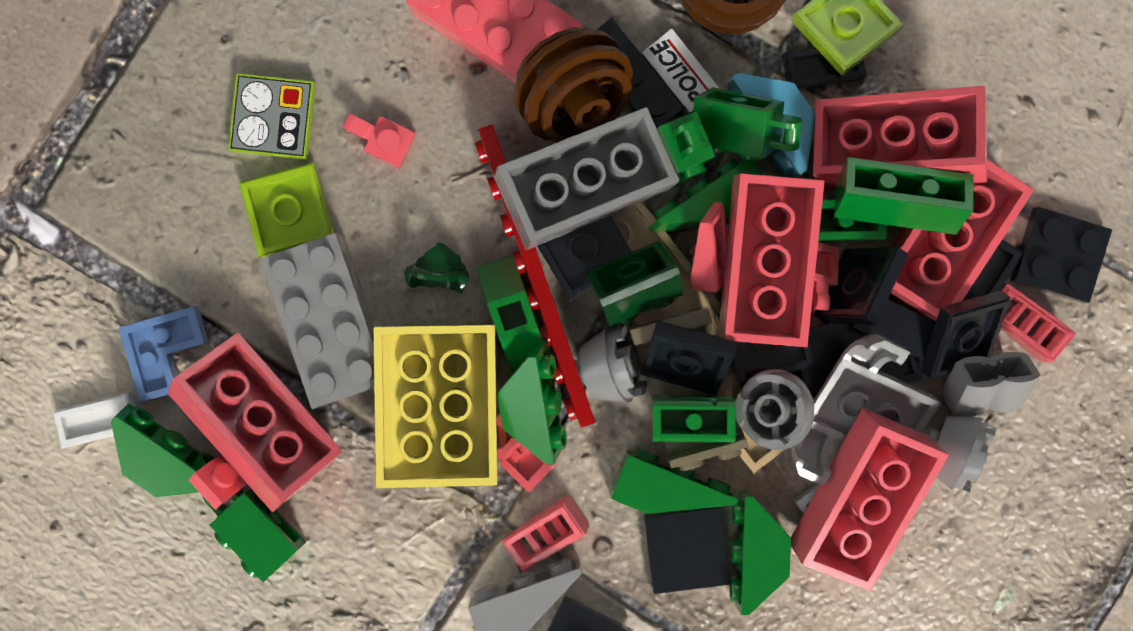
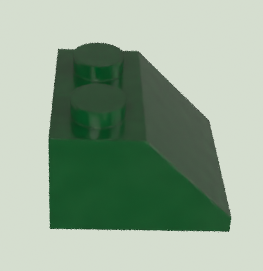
[586,240,684,326]

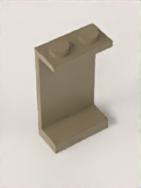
[630,306,749,471]

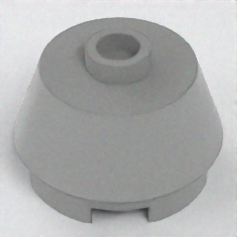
[579,326,647,403]
[736,369,815,450]
[929,415,996,493]

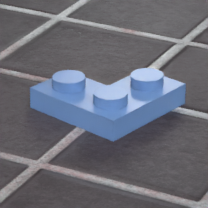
[119,306,209,403]

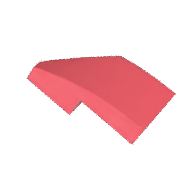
[496,414,557,492]

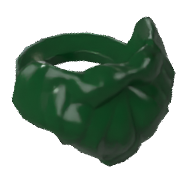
[404,242,469,294]

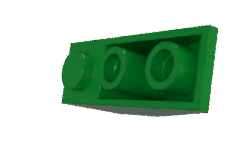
[648,158,763,233]
[609,448,738,514]

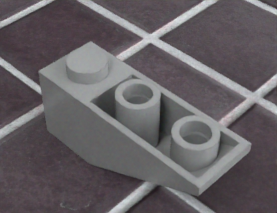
[468,558,582,631]

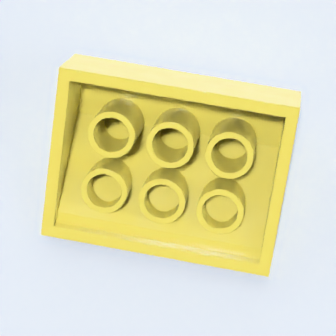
[374,325,497,488]

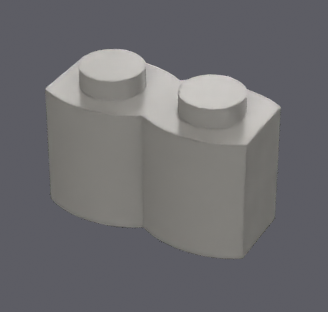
[941,351,1040,417]

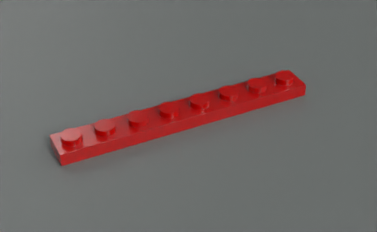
[475,124,596,428]

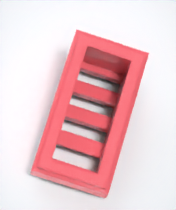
[690,202,727,293]
[1001,283,1076,363]
[501,494,589,572]

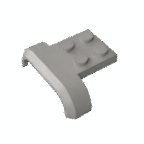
[791,334,941,486]

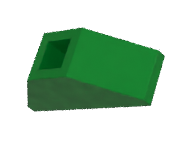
[476,255,543,372]
[497,341,567,465]
[111,403,215,497]
[729,490,791,615]

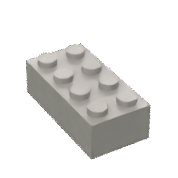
[494,107,679,250]
[260,233,376,409]

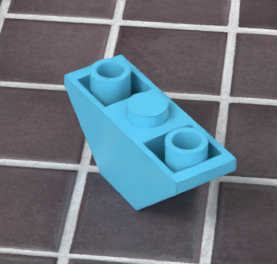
[727,73,815,178]

